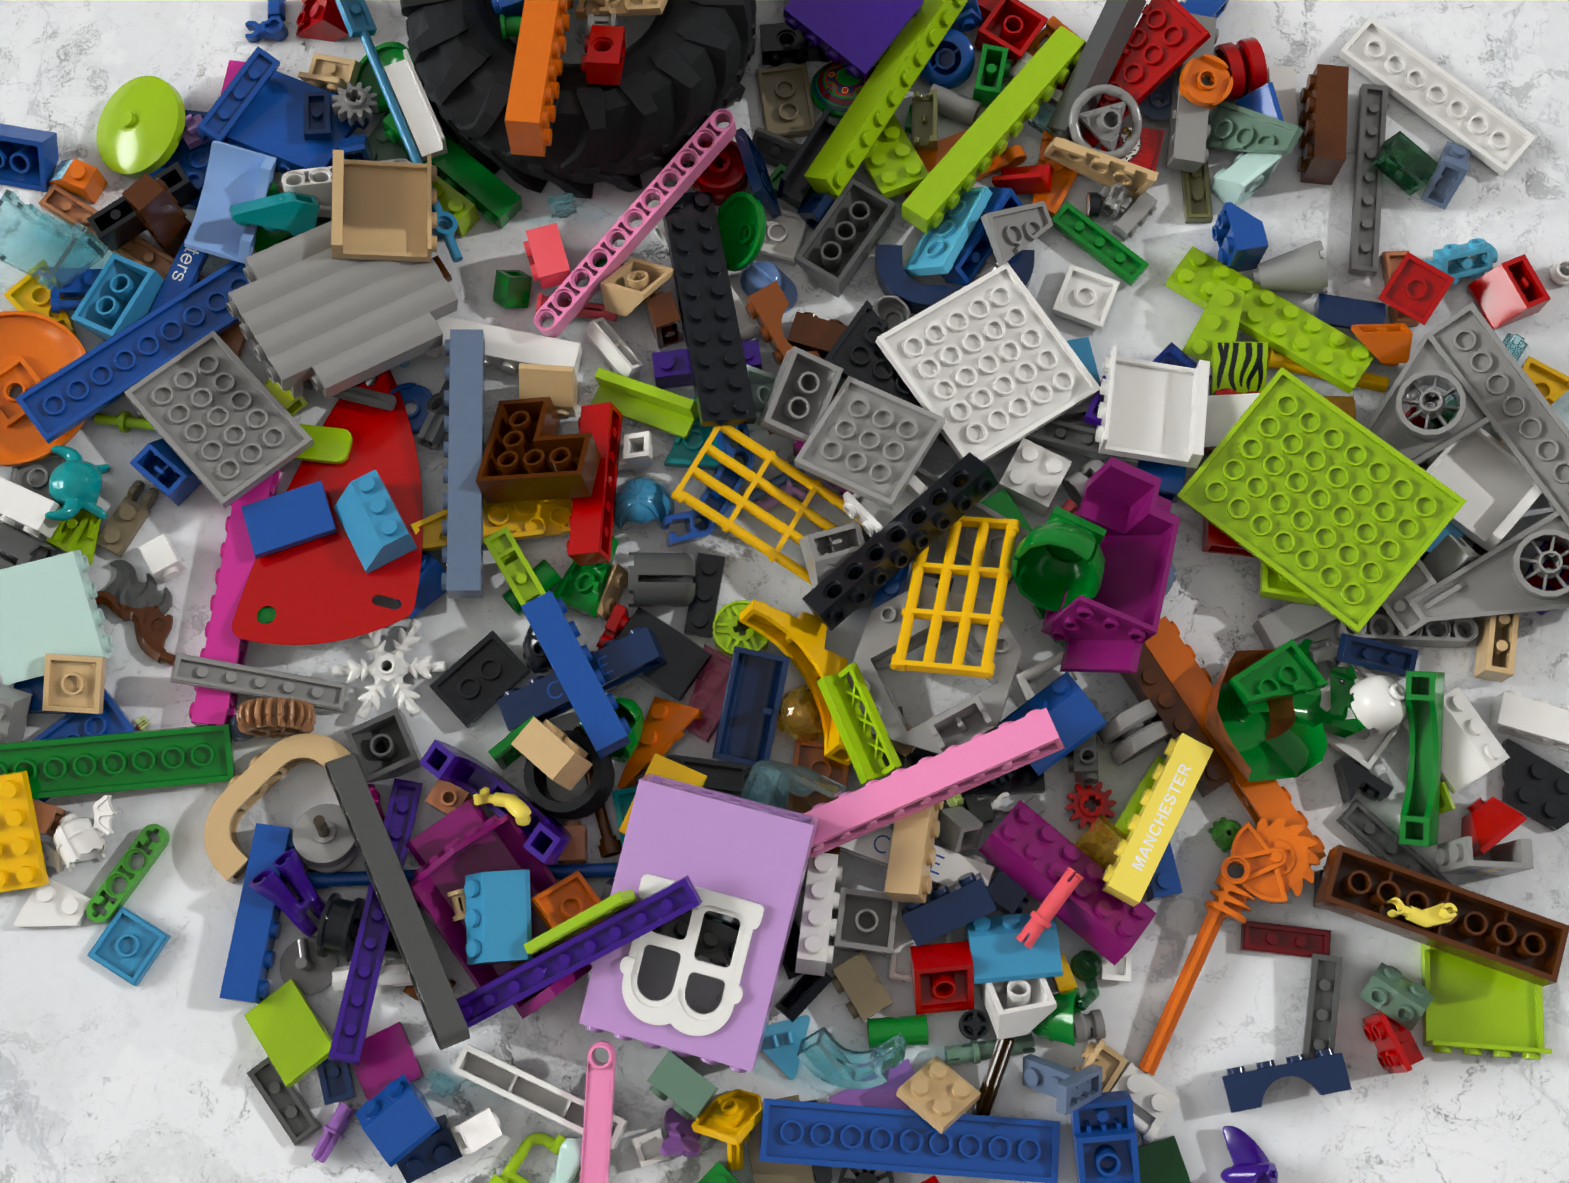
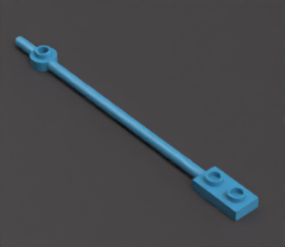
[335,0,463,263]

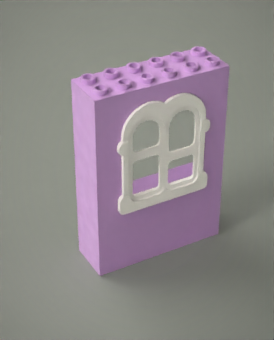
[579,773,819,1073]

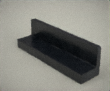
[777,108,836,209]

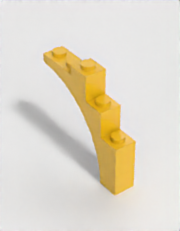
[739,599,852,766]

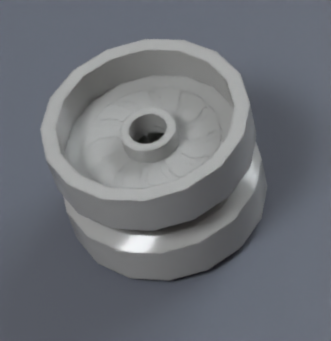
[1097,699,1171,766]

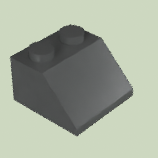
[344,708,422,783]

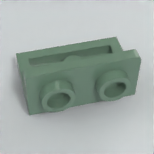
[1360,962,1434,1031]

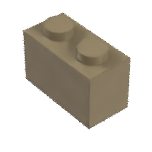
[831,951,893,1022]

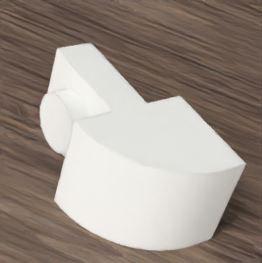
[618,431,653,473]

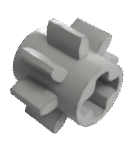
[1100,183,1132,216]

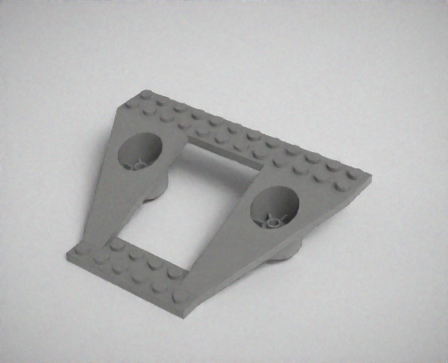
[1366,303,1569,638]

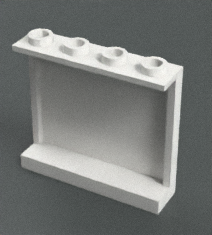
[1095,346,1210,469]
[1422,428,1542,552]

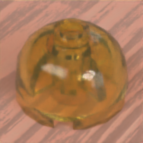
[777,684,824,742]

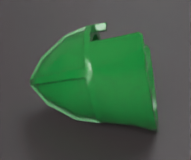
[1031,988,1081,1046]

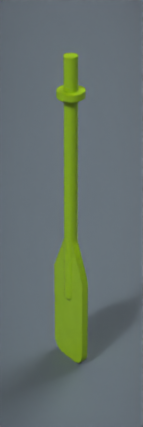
[94,411,353,464]

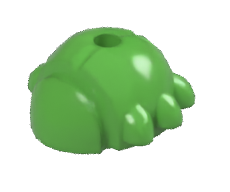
[1208,817,1242,853]

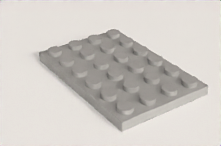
[124,330,314,508]

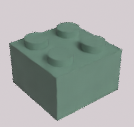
[647,1051,719,1120]

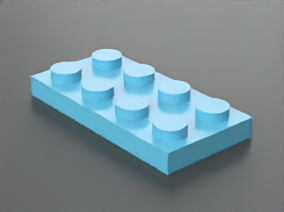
[904,186,993,276]

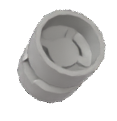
[1063,458,1104,507]

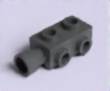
[1068,699,1099,785]

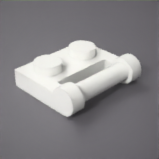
[1109,1063,1180,1143]

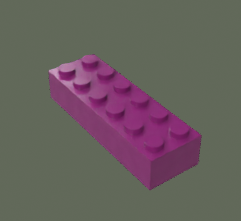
[978,800,1157,966]

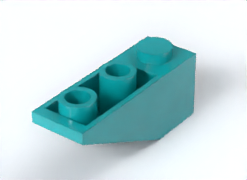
[229,191,320,236]

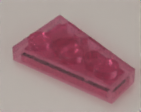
[685,644,732,743]

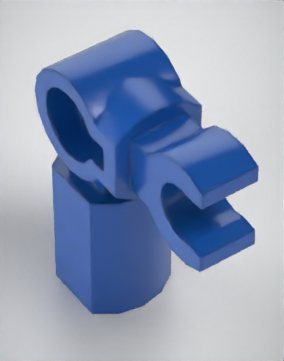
[245,0,288,43]

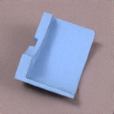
[184,140,277,264]

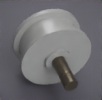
[293,804,359,874]

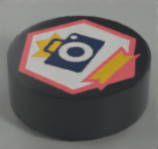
[1086,192,1100,219]

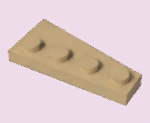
[1043,137,1159,201]

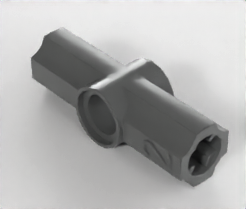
[417,381,449,450]

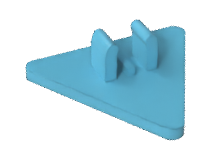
[761,1015,810,1079]

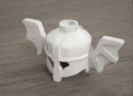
[41,795,117,872]

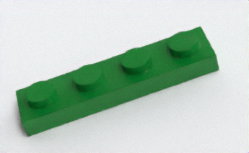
[1051,202,1149,286]

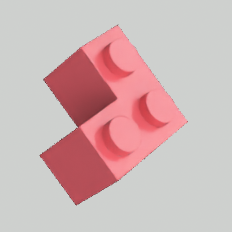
[523,223,571,289]

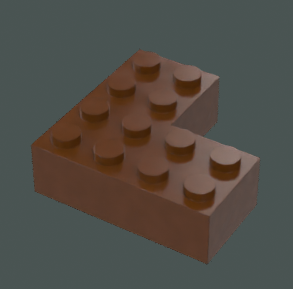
[476,397,601,504]

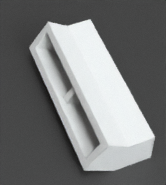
[585,317,643,380]

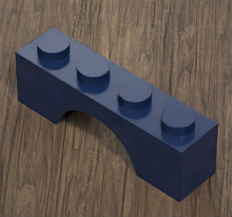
[1222,1048,1352,1113]

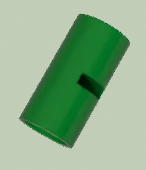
[502,559,562,616]
[867,1015,929,1049]

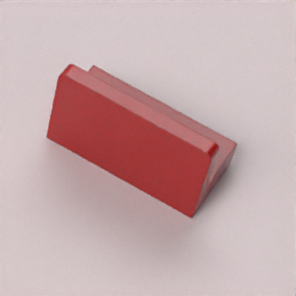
[991,164,1054,195]

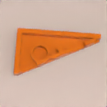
[617,697,703,789]

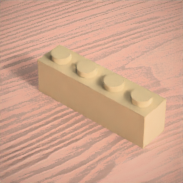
[1474,568,1524,683]
[884,801,944,903]

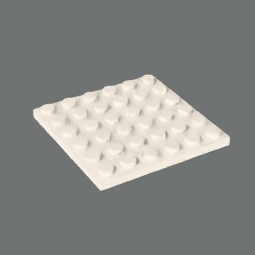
[875,262,1100,462]

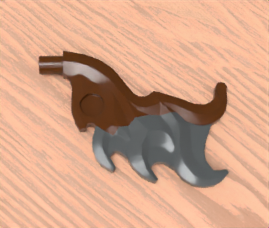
[95,560,176,666]

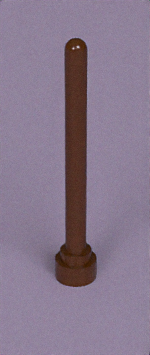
[573,726,622,858]

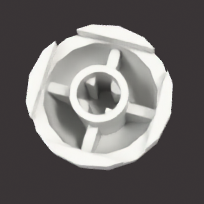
[1350,675,1407,734]

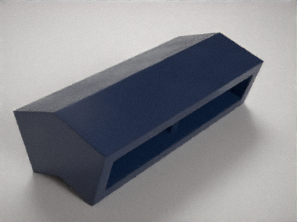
[1314,294,1385,329]

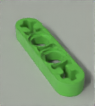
[86,824,170,924]

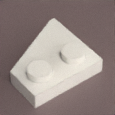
[13,877,91,928]

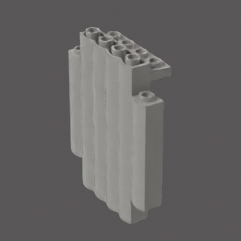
[226,221,458,399]

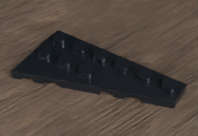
[824,300,950,446]

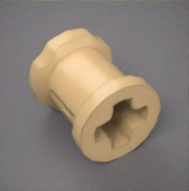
[447,888,466,922]

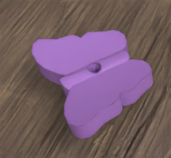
[660,1108,702,1157]

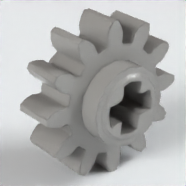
[332,82,379,126]

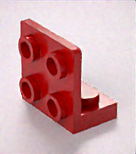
[1362,1011,1424,1074]

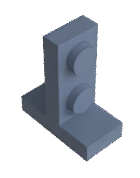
[1421,141,1471,210]
[1022,1054,1103,1115]

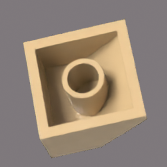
[600,257,674,317]
[518,363,579,419]

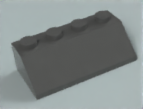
[794,178,896,298]

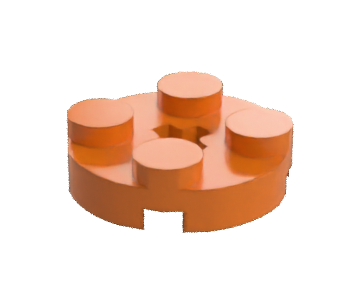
[1179,54,1233,109]

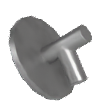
[280,937,339,995]

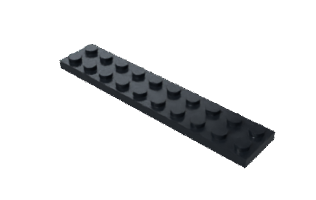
[663,192,757,427]

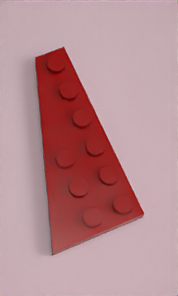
[1082,0,1211,148]

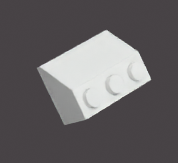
[1402,686,1510,794]

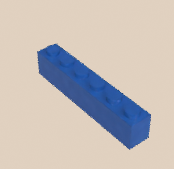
[521,591,632,759]
[219,823,297,1004]

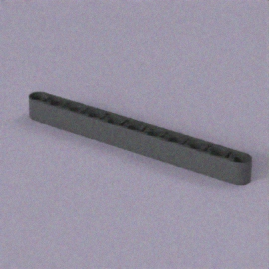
[325,753,470,1050]

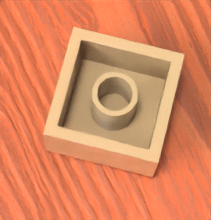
[511,717,593,791]

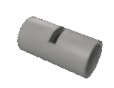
[930,84,981,127]

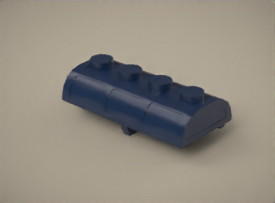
[712,646,790,769]

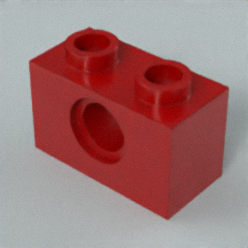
[581,25,626,86]

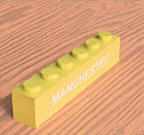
[1102,733,1214,907]

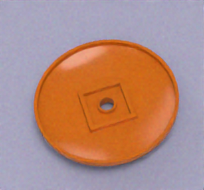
[0,311,87,467]

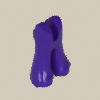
[249,848,325,937]

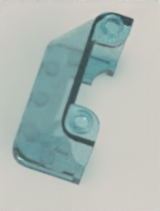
[0,189,109,291]

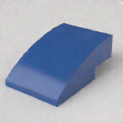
[1070,1090,1141,1183]

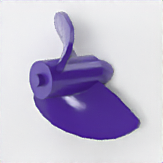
[1221,1126,1278,1183]

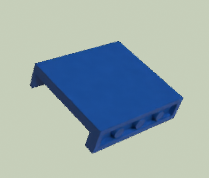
[227,71,369,175]

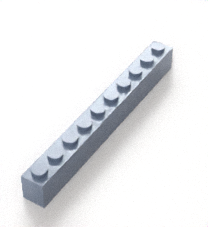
[441,329,485,598]

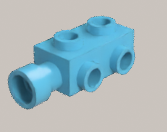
[1423,238,1498,285]

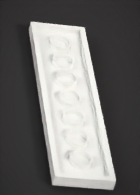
[1337,17,1536,177]

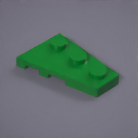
[1227,639,1329,706]

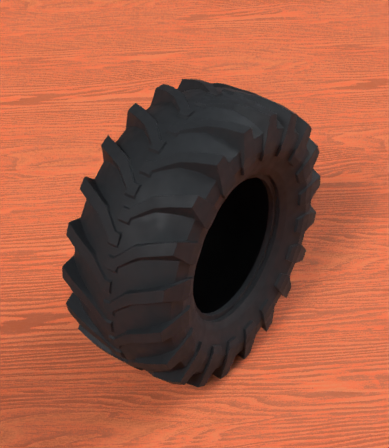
[400,0,756,199]

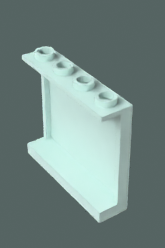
[0,550,113,685]

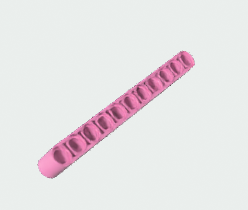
[534,108,737,338]

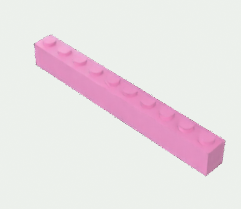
[803,708,1064,859]

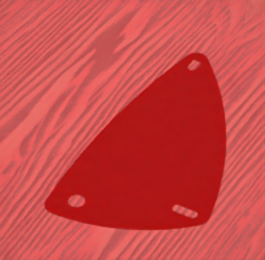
[232,369,423,645]

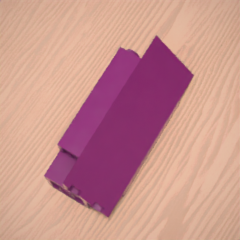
[1041,457,1180,673]
[406,797,592,1019]

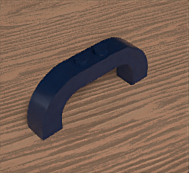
[875,244,1035,314]

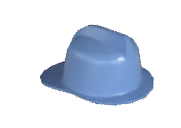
[740,261,798,313]

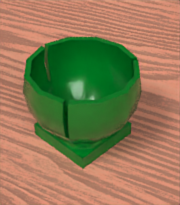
[1011,505,1107,613]

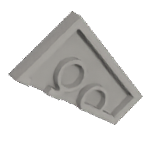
[981,201,1053,267]

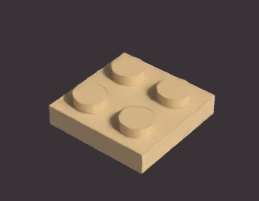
[42,654,106,714]
[896,1056,981,1134]

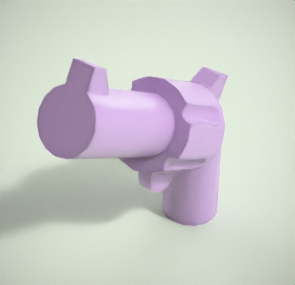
[756,480,808,511]

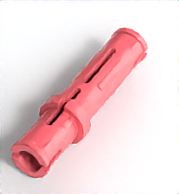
[1015,866,1084,949]

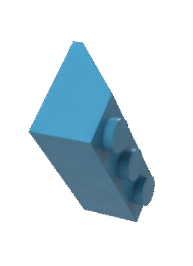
[71,253,164,341]
[334,469,417,574]
[464,869,532,965]
[965,913,1063,984]

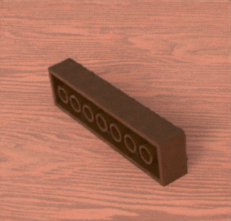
[1314,844,1569,987]

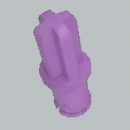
[311,1102,357,1163]

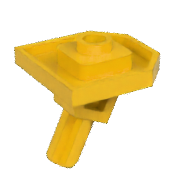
[691,1089,763,1171]

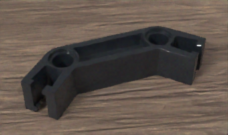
[635,755,785,808]

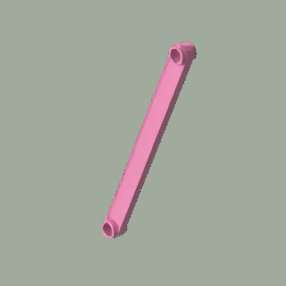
[580,1041,616,1183]

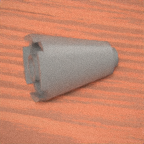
[1252,241,1328,294]

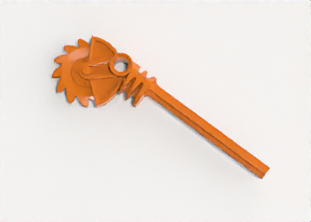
[1138,816,1320,1076]

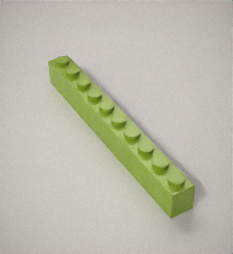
[804,0,968,197]
[902,25,1086,235]

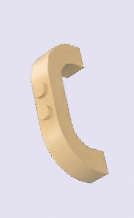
[204,733,351,884]

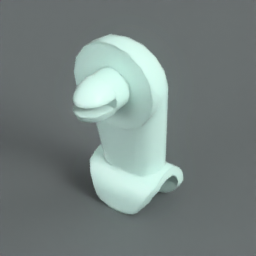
[549,1138,582,1183]

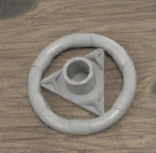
[1069,84,1142,159]

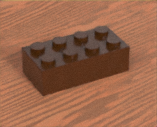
[1297,64,1349,185]

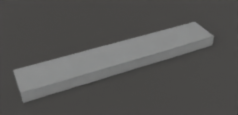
[170,653,348,713]

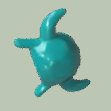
[45,446,110,521]

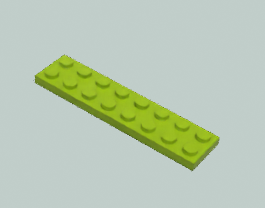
[1165,246,1375,394]

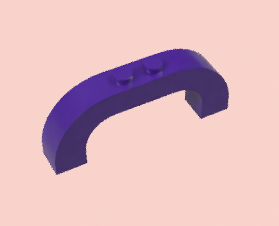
[419,740,572,865]

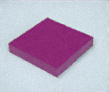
[352,1022,424,1101]

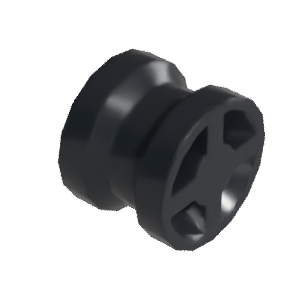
[958,1009,990,1040]

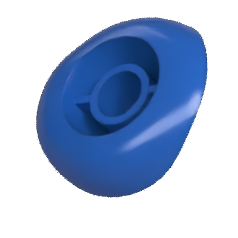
[920,29,975,89]

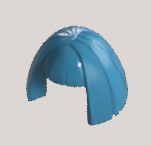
[614,477,674,529]

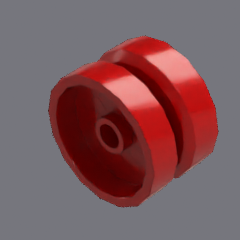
[1214,37,1267,102]
[690,140,748,206]

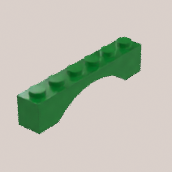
[1399,671,1445,847]

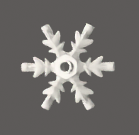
[332,618,446,720]

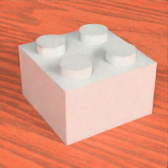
[996,438,1072,517]

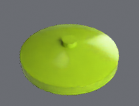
[96,76,185,178]

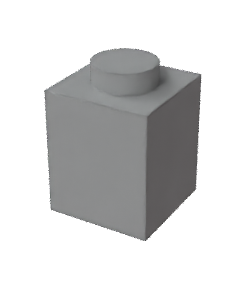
[938,805,983,853]

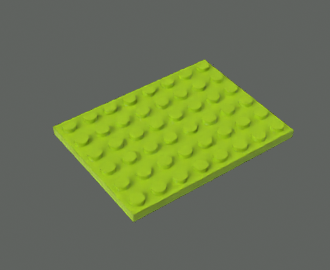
[1176,367,1467,634]

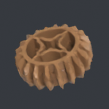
[236,697,316,738]

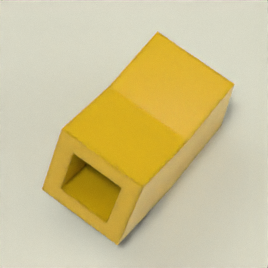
[1051,953,1077,993]

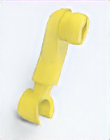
[473,787,531,826]
[1387,897,1458,928]

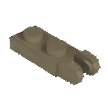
[96,480,159,557]

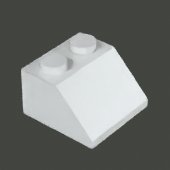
[981,978,1057,1040]

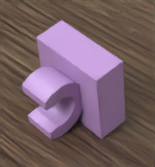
[182,114,212,150]

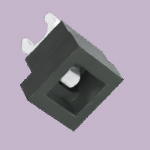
[962,792,1014,825]

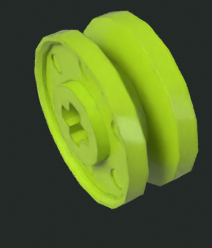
[713,600,770,661]

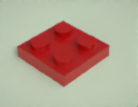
[1377,252,1455,325]

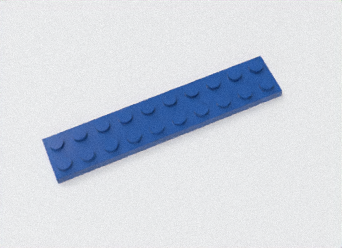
[15,261,249,444]
[758,1098,1060,1183]

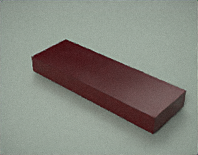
[1240,921,1331,959]

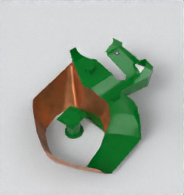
[1205,639,1366,782]

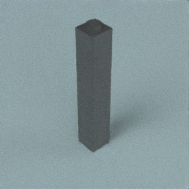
[1046,0,1146,141]

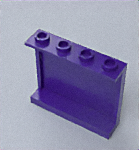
[783,0,924,81]

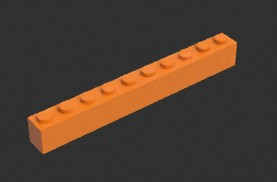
[1144,616,1327,866]

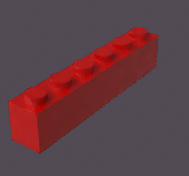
[567,402,622,566]

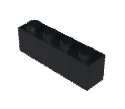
[87,162,201,252]

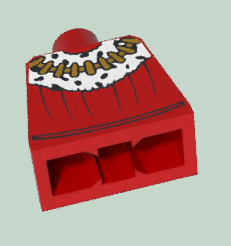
[1101,127,1165,171]

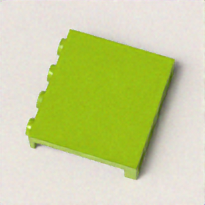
[1421,943,1552,1060]

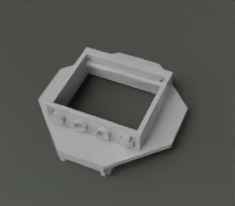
[847,584,1022,754]

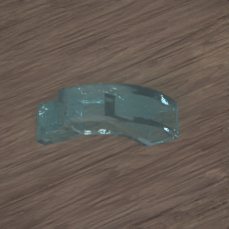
[797,1027,907,1089]

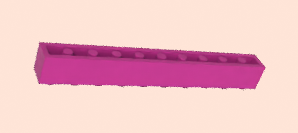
[189,469,281,726]

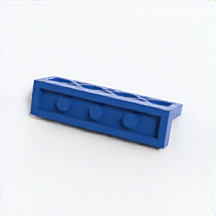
[197,46,280,142]

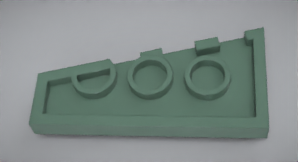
[1206,101,1303,155]

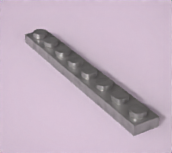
[1348,83,1388,277]

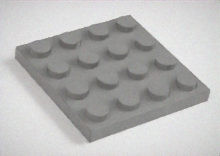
[794,376,945,510]

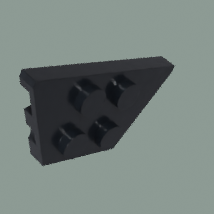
[1502,738,1569,831]

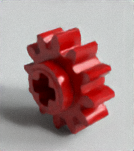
[1064,782,1117,832]

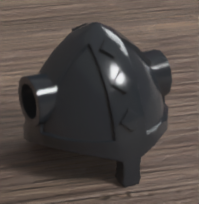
[523,626,553,674]

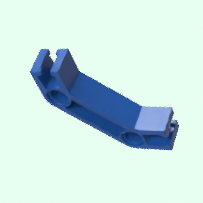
[662,424,755,547]

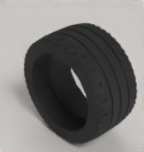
[523,730,615,819]

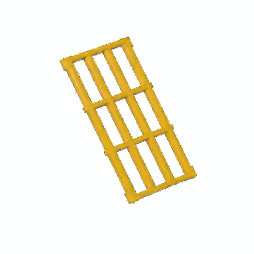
[670,425,862,584]
[890,516,1021,679]

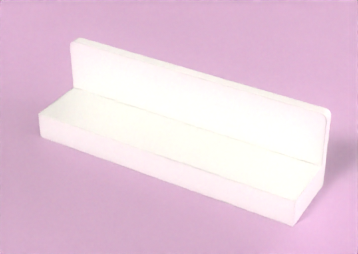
[384,49,448,161]

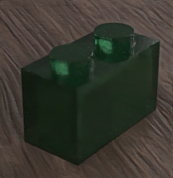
[1372,131,1439,196]

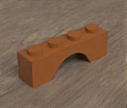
[745,281,822,366]

